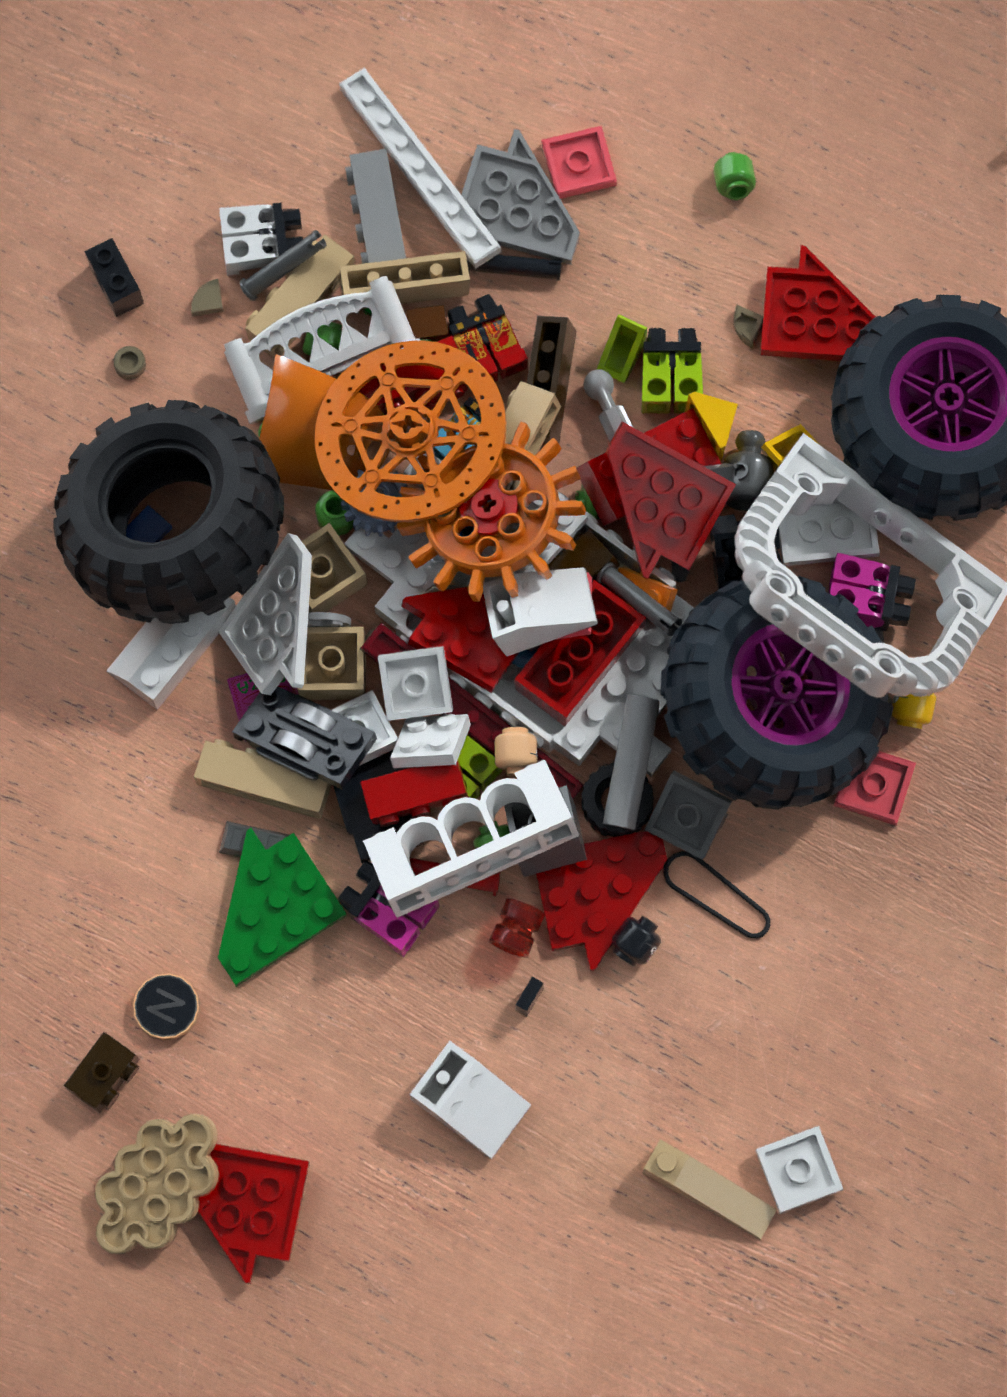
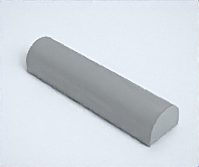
[602,694,660,830]

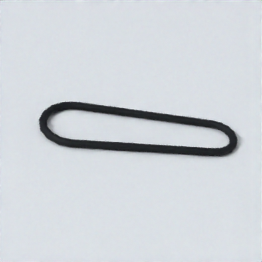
[664,851,771,938]

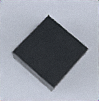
[515,976,544,1017]

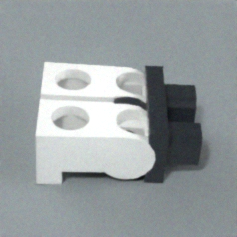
[219,202,303,276]

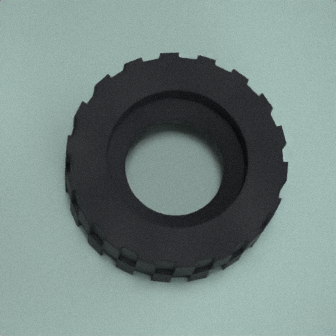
[581,763,654,837]

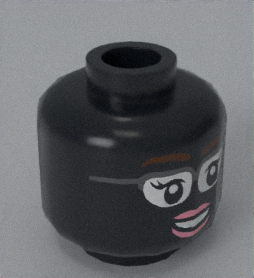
[612,915,661,966]

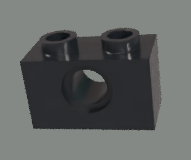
[84,238,144,317]

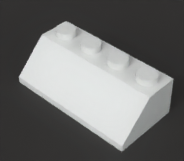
[107,597,236,710]

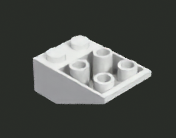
[483,567,598,656]
[410,1041,531,1159]

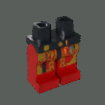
[447,294,528,382]

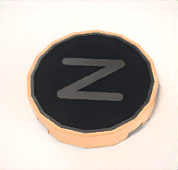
[133,973,200,1040]

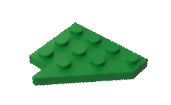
[218,827,347,987]

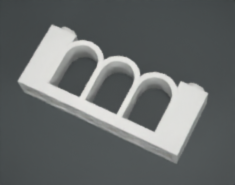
[363,759,579,918]

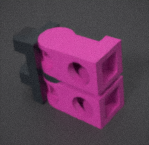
[828,553,916,632]
[338,861,440,957]

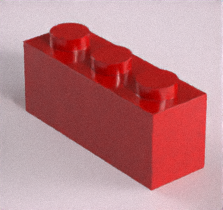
[361,760,469,827]

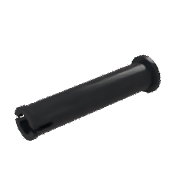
[467,255,562,281]

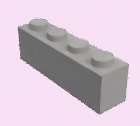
[345,149,406,264]

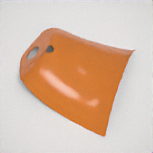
[259,354,390,490]

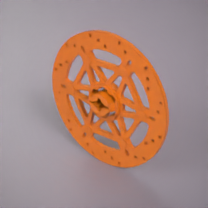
[315,341,507,522]

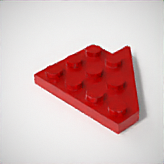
[401,587,519,693]

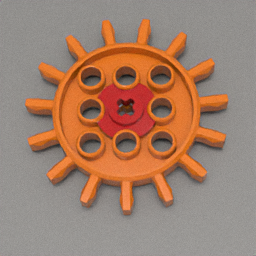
[397,422,586,602]

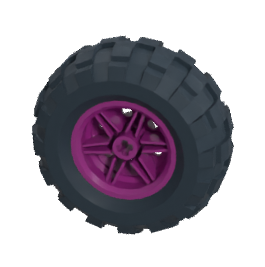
[831,295,1007,521]
[660,576,893,810]

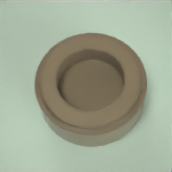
[113,346,146,380]

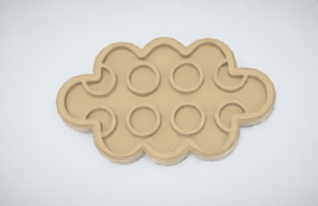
[95,1114,219,1254]

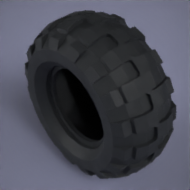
[53,400,284,624]

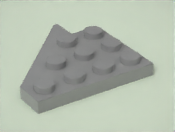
[461,129,580,265]

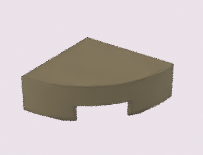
[191,279,223,316]
[734,305,763,348]

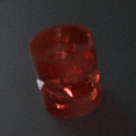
[489,898,545,958]

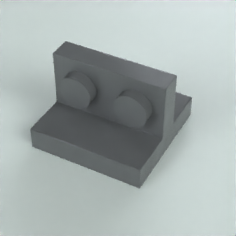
[645,771,733,860]

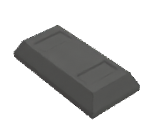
[219,821,289,857]

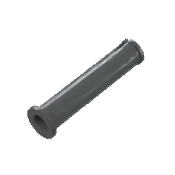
[239,230,327,301]
[596,563,682,636]

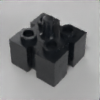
[710,514,782,589]

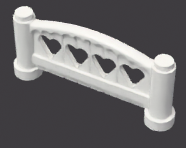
[224,276,421,424]

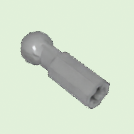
[584,369,633,442]

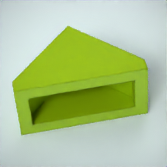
[597,314,647,383]

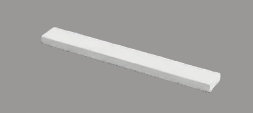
[339,68,501,269]

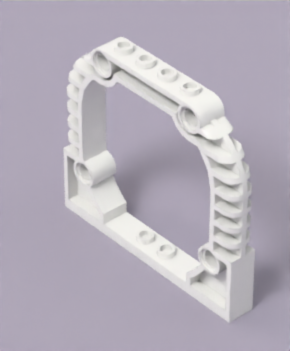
[734,433,1007,698]

